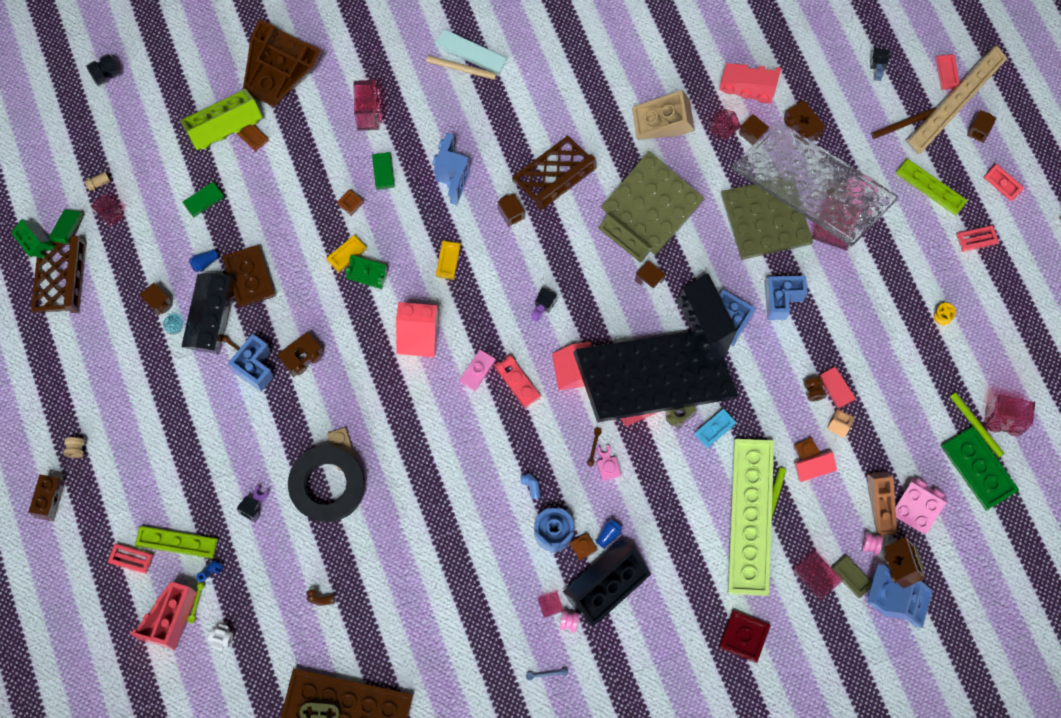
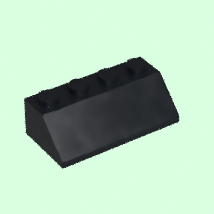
[181,273,235,355]
[678,274,737,358]
[562,539,651,627]

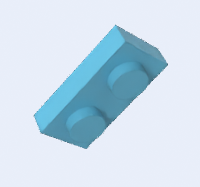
[694,409,736,449]

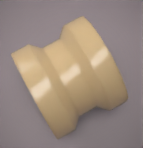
[63,437,85,458]

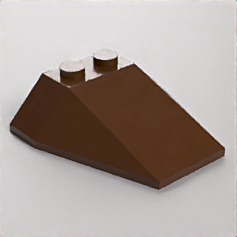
[242,19,322,107]

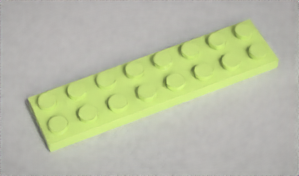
[728,439,774,596]

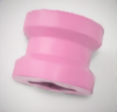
[862,532,883,555]
[560,610,579,633]

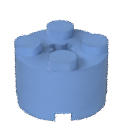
[534,508,574,553]

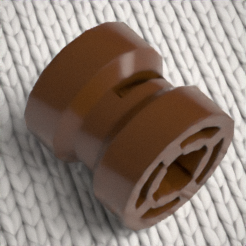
[804,377,827,402]

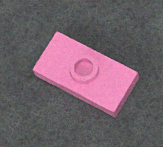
[459,350,496,392]

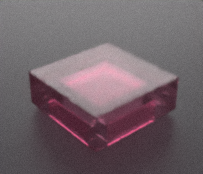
[538,592,563,618]

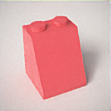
[396,302,439,358]

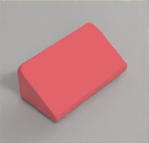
[984,164,1025,202]

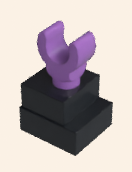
[531,287,557,322]
[237,486,268,523]

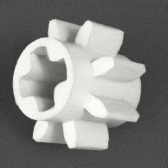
[208,624,233,651]

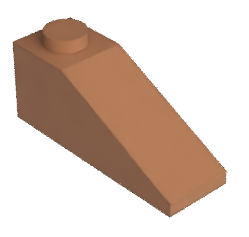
[867,472,897,536]

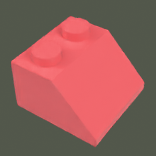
[552,342,592,391]

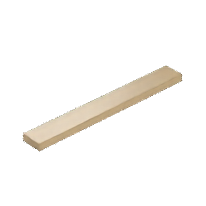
[906,45,1007,154]

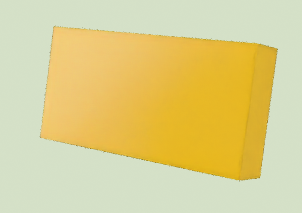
[326,235,367,273]
[436,241,461,280]

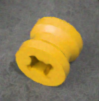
[934,303,956,326]

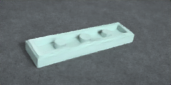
[435,29,507,75]

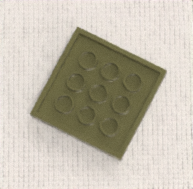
[600,151,705,256]
[721,176,813,260]

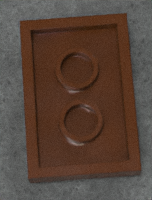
[222,245,275,308]

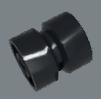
[85,53,120,86]

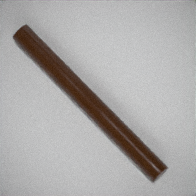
[871,107,937,139]

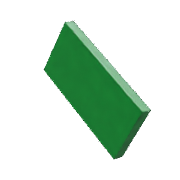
[940,426,1019,511]

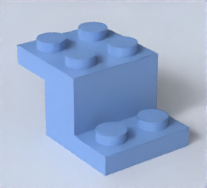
[432,133,469,205]
[867,564,933,628]

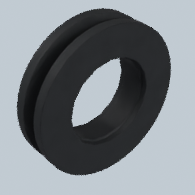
[288,445,365,522]

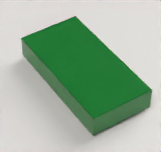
[372,152,394,190]
[182,182,224,218]
[48,209,83,244]

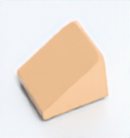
[828,409,854,438]

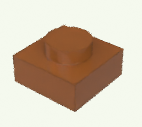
[337,189,363,216]
[793,437,821,460]
[570,533,597,561]

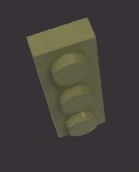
[598,213,653,263]

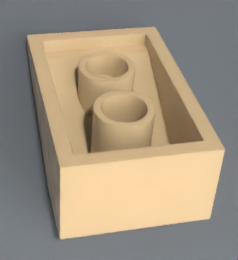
[632,90,695,140]

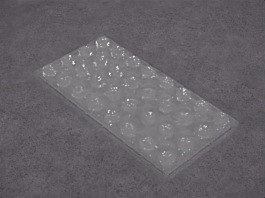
[733,121,898,247]

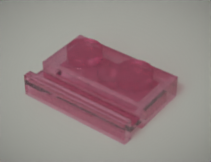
[793,551,842,601]

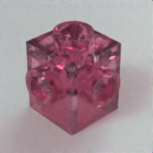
[709,109,741,139]

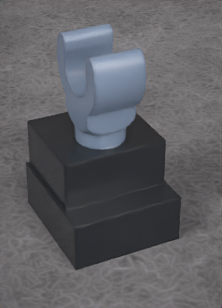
[870,48,890,81]

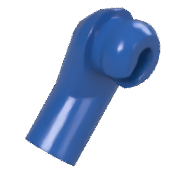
[196,560,223,582]

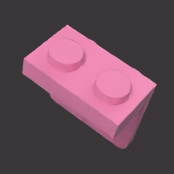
[895,477,947,534]

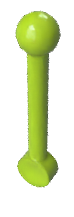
[187,582,205,624]

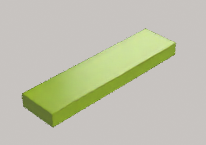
[896,158,968,216]
[135,526,218,559]

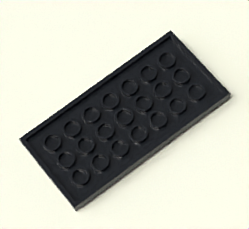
[573,331,738,423]

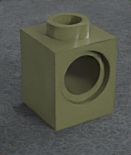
[665,406,697,429]

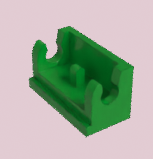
[11,219,55,258]
[346,255,388,290]

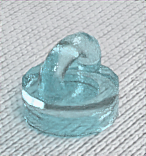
[163,314,183,335]

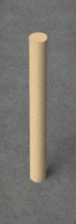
[426,55,497,80]

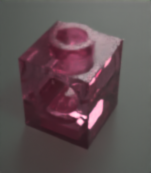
[91,194,123,227]

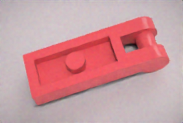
[494,354,540,409]

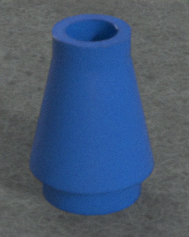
[189,249,219,272]
[595,519,623,549]

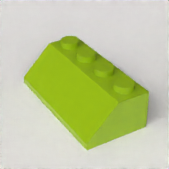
[180,89,262,150]

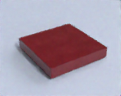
[719,610,771,664]

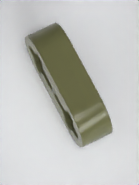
[300,703,340,718]

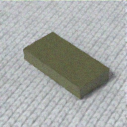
[831,555,872,599]

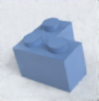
[765,276,808,320]
[719,289,756,346]
[228,334,273,392]

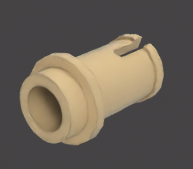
[84,172,110,191]

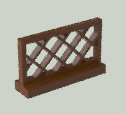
[512,135,597,211]
[31,236,86,313]

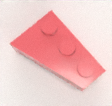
[719,63,782,104]
[130,582,197,651]

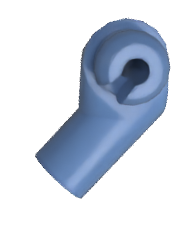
[520,473,541,499]

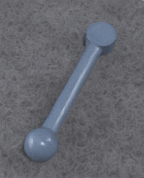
[526,668,568,681]

